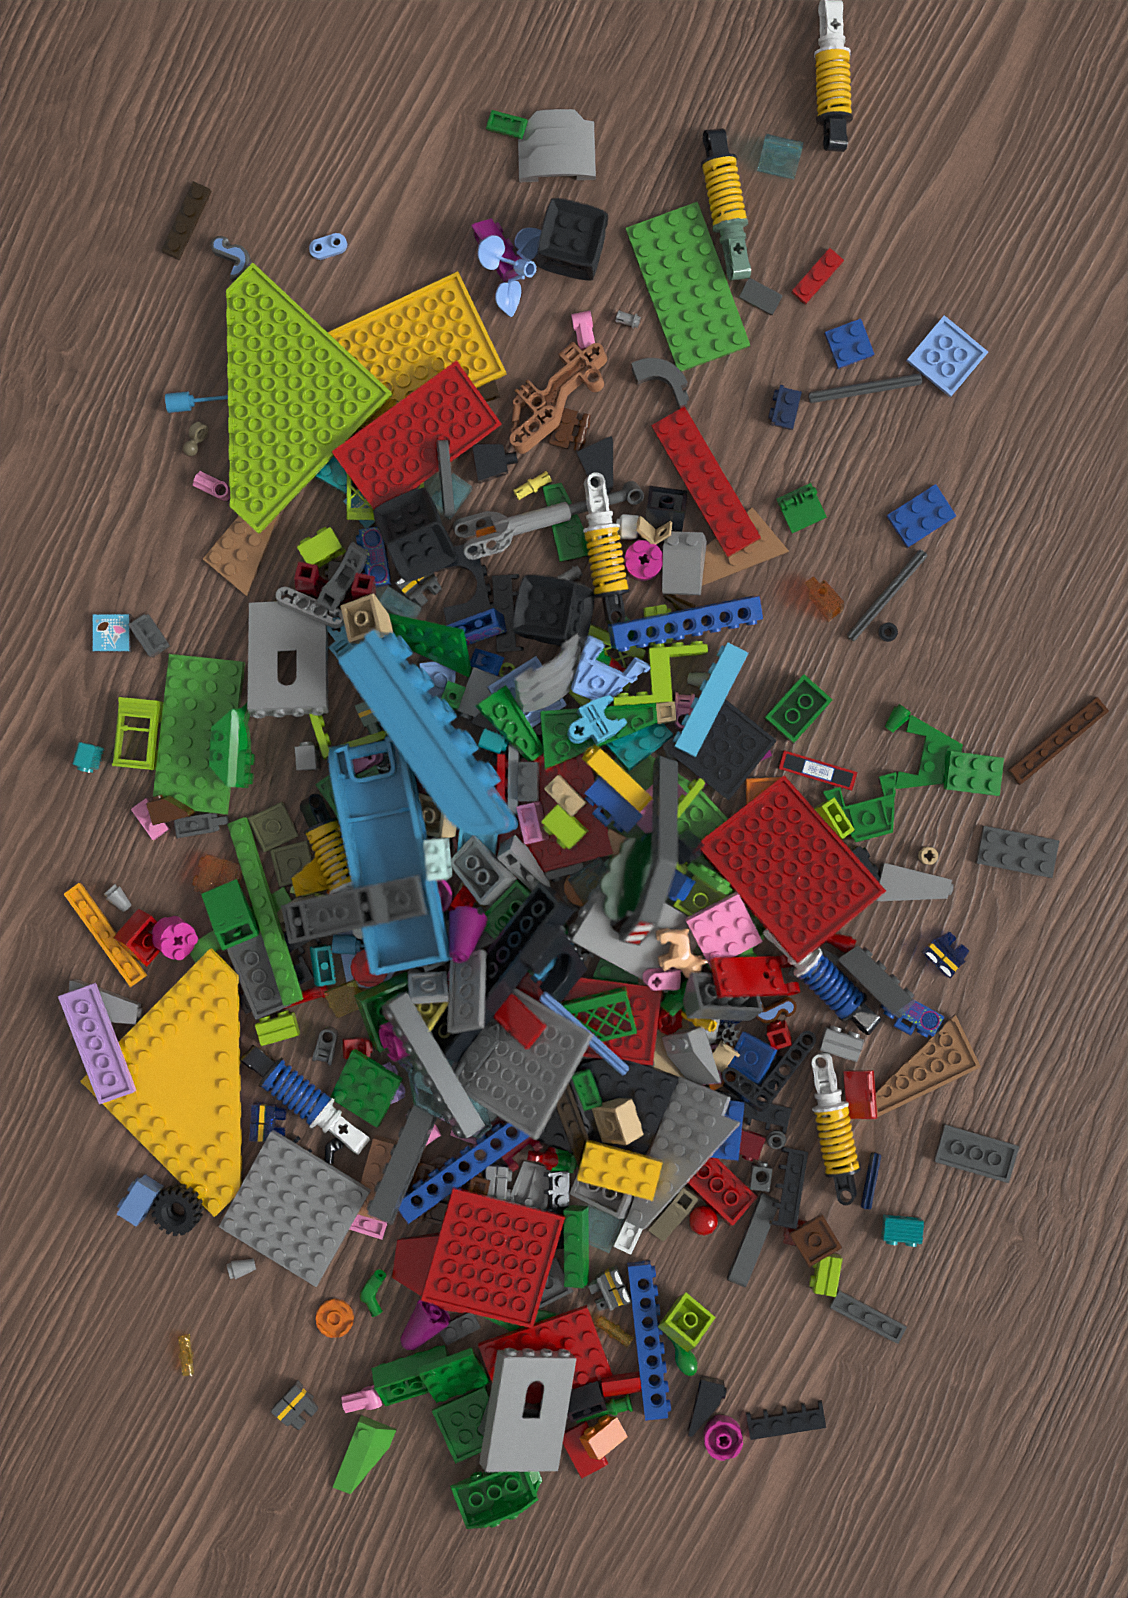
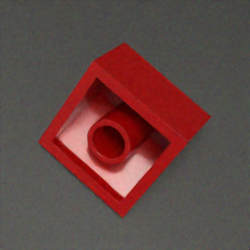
[113,909,160,967]

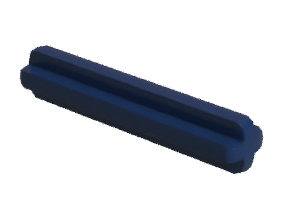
[861,1152,881,1210]

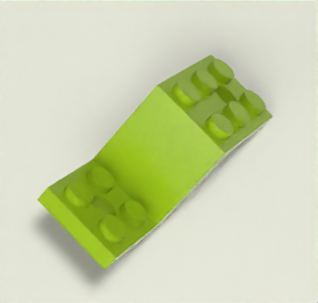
[613,641,708,706]

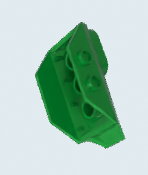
[209,701,255,788]
[450,1471,543,1529]

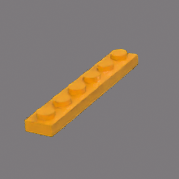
[64,883,147,987]

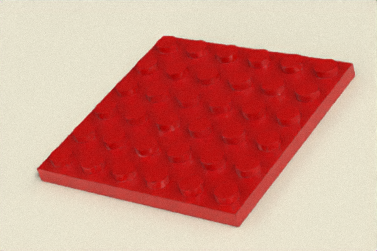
[421,1187,565,1329]

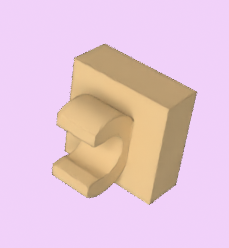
[656,702,677,724]

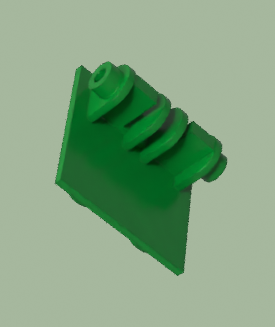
[776,483,827,534]

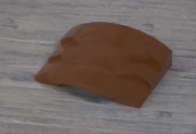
[403,1156,491,1226]

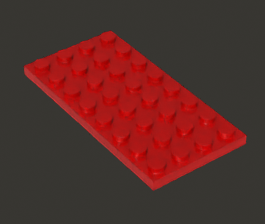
[332,360,502,510]
[515,972,662,1065]

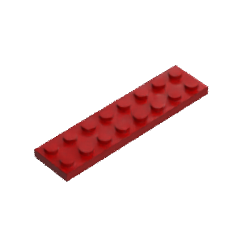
[651,407,761,558]

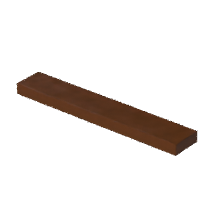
[1007,696,1109,785]

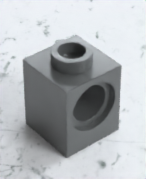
[749,1161,772,1192]

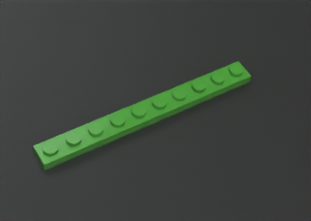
[227,817,303,1006]

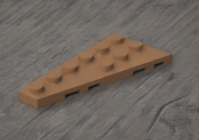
[674,508,789,596]
[875,1014,981,1117]

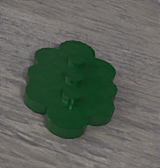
[599,832,652,920]

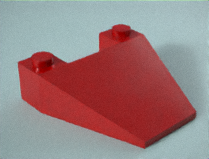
[392,1232,464,1313]

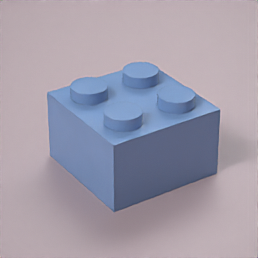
[117,1175,164,1226]

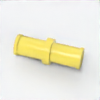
[513,471,552,500]

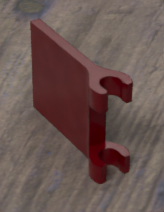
[480,1116,543,1172]

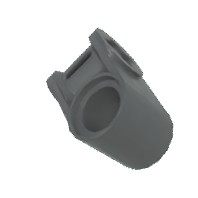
[312,1027,338,1065]

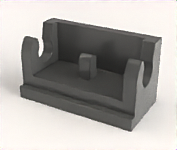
[128,614,170,658]

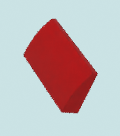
[686,1157,758,1226]

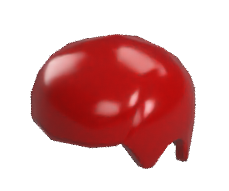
[657,1008,683,1035]
[689,1205,718,1236]

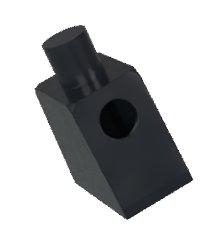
[472,444,518,484]

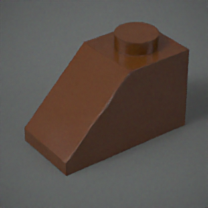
[146,794,194,825]

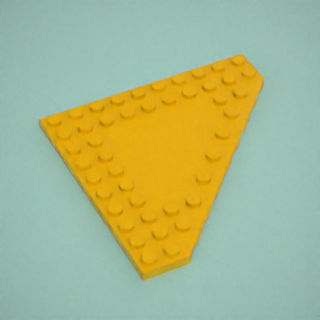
[80,948,242,1217]

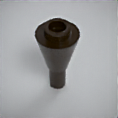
[663,594,696,620]

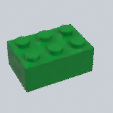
[763,674,833,744]

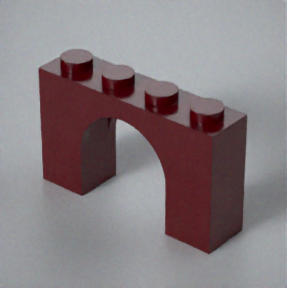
[294,561,377,606]

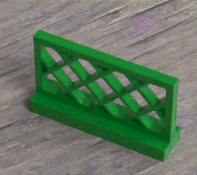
[560,986,637,1042]

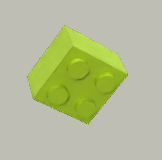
[297,527,346,569]
[541,804,589,849]
[673,874,727,916]
[658,1293,716,1352]

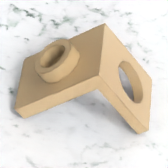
[636,516,672,545]
[712,1041,740,1073]

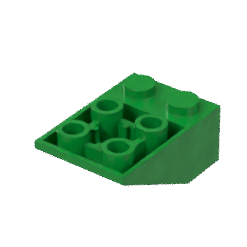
[201,879,260,950]

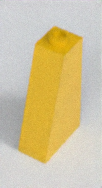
[582,744,653,812]

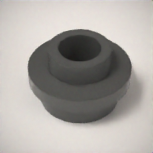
[767,1130,786,1149]

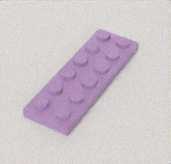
[58,983,136,1104]

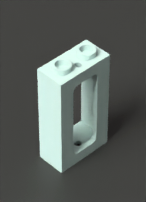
[424,838,453,881]

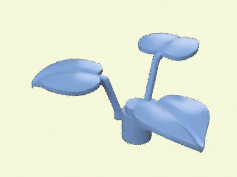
[478,228,541,317]

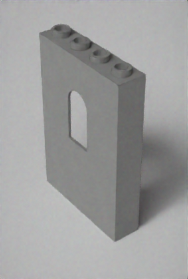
[248,599,328,718]
[567,869,698,993]
[479,1348,576,1472]

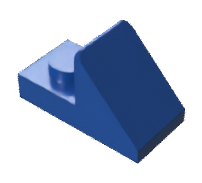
[470,648,504,676]

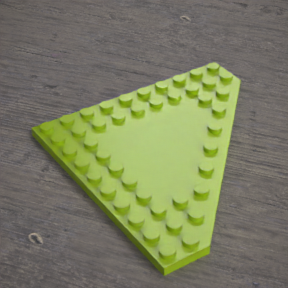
[226,263,393,534]

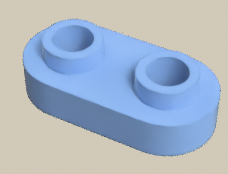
[309,233,347,260]

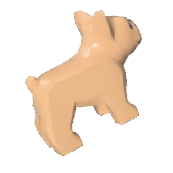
[656,928,708,978]

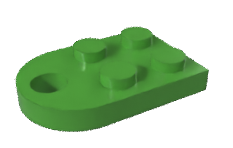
[687,863,735,896]

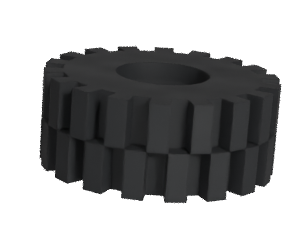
[151,1184,204,1236]

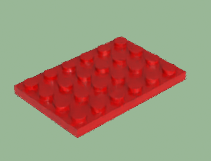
[478,1305,613,1404]

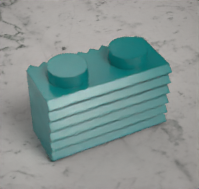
[478,729,509,754]
[72,742,105,773]
[309,944,337,986]
[881,1214,924,1247]

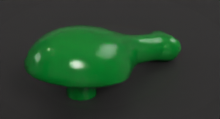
[667,1336,698,1376]

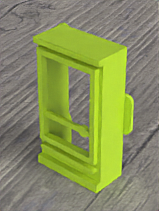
[112,697,163,770]

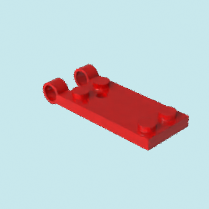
[710,955,801,998]

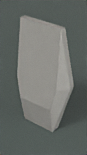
[510,1161,550,1210]

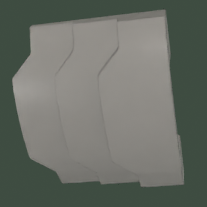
[518,109,596,182]
[515,634,581,713]

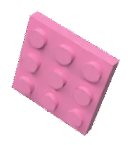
[685,892,763,969]

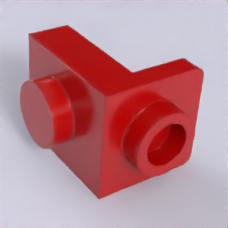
[447,885,476,911]
[342,1037,373,1059]

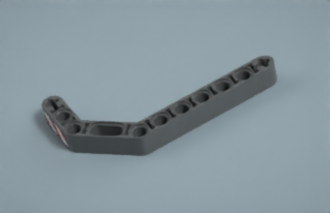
[619,756,678,946]

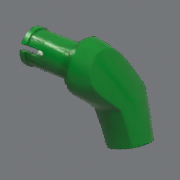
[359,1269,387,1317]

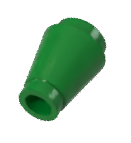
[884,704,911,733]

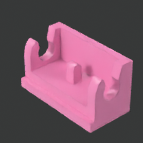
[516,801,549,844]

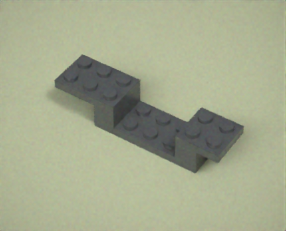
[281,875,427,944]

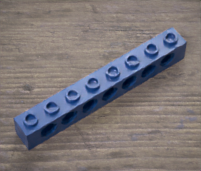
[608,595,763,652]
[399,1122,530,1224]
[628,1260,671,1421]

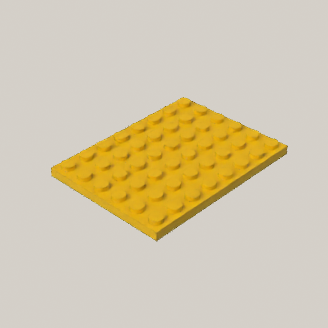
[328,271,507,429]

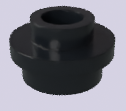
[878,622,898,642]

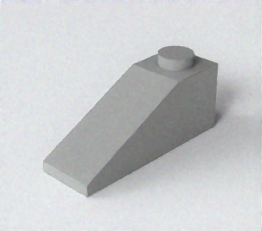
[497,835,550,891]

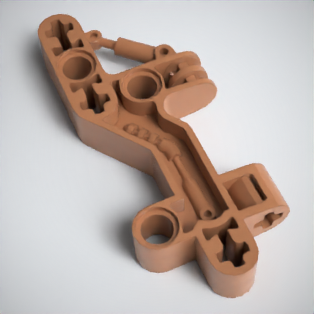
[510,342,607,454]

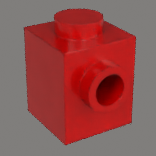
[767,1020,792,1049]

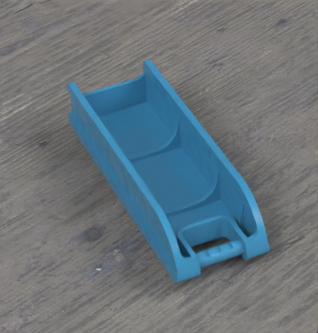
[339,630,518,835]
[329,735,452,976]

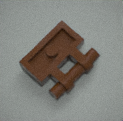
[549,408,591,452]

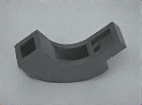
[631,358,689,409]
[317,542,369,612]

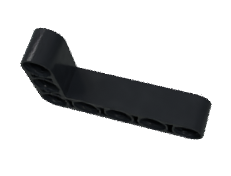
[721,1031,816,1112]

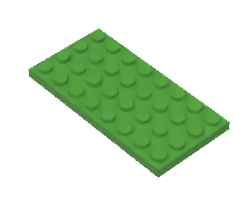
[626,202,750,372]
[153,654,245,814]

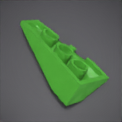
[333,1415,396,1494]

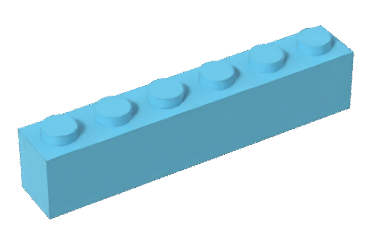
[673,643,748,757]

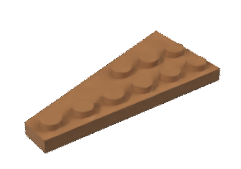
[203,513,280,597]

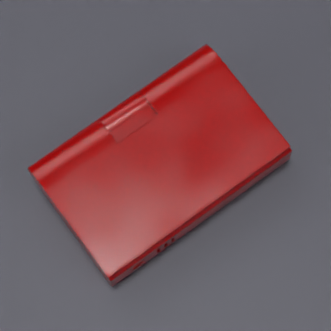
[493,994,547,1050]
[843,1070,877,1119]
[563,1421,608,1479]

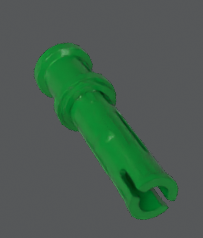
[576,1394,633,1423]

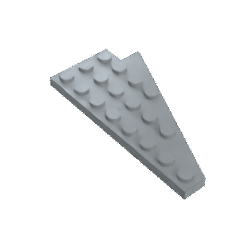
[626,1076,740,1229]

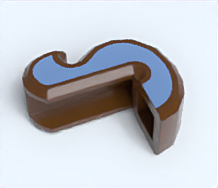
[755,996,797,1023]

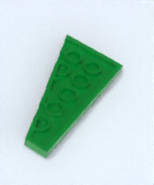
[388,613,472,678]
[540,703,658,769]

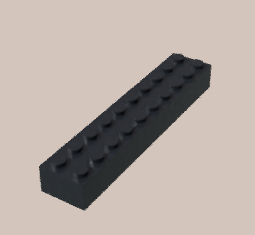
[430,882,574,1063]

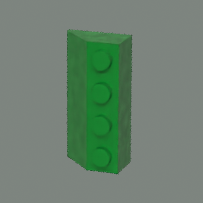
[371,1345,450,1406]

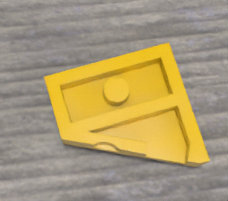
[291,857,329,897]

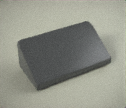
[739,278,783,316]

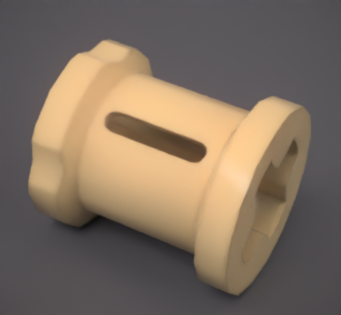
[918,847,938,865]

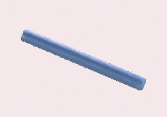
[539,992,629,1075]

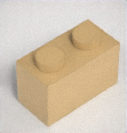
[544,775,587,817]

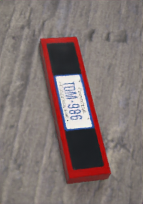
[778,750,858,791]

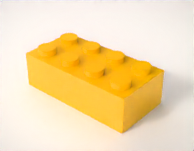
[577,1140,663,1201]

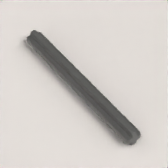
[808,374,922,403]
[847,549,927,641]

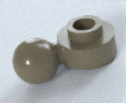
[183,422,208,456]

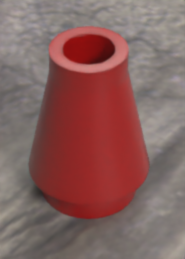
[827,933,857,954]

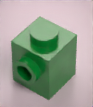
[440,681,466,710]

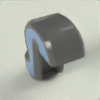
[211,236,252,282]

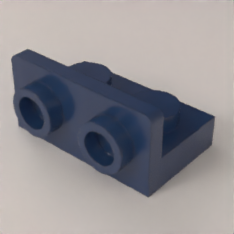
[768,385,802,430]

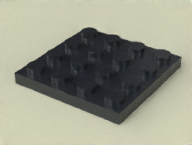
[668,699,777,801]

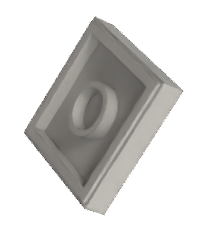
[408,971,449,1004]

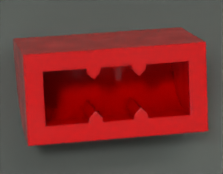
[601,1371,642,1397]

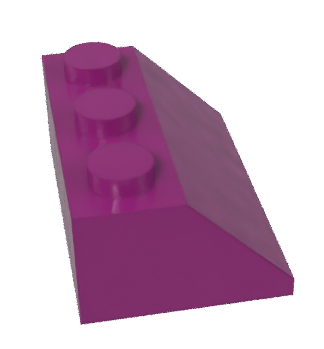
[471,218,522,283]

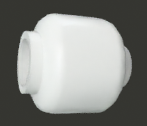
[616,514,639,540]

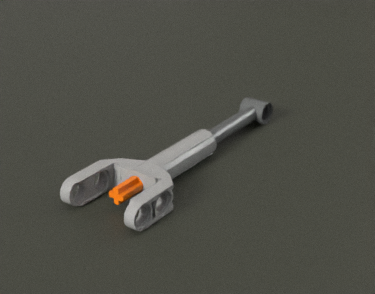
[453,481,644,559]

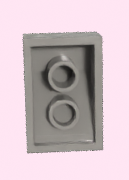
[662,531,707,595]
[451,836,517,906]
[662,1027,721,1085]
[569,1177,635,1219]

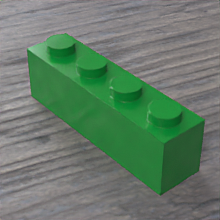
[564,1205,589,1288]

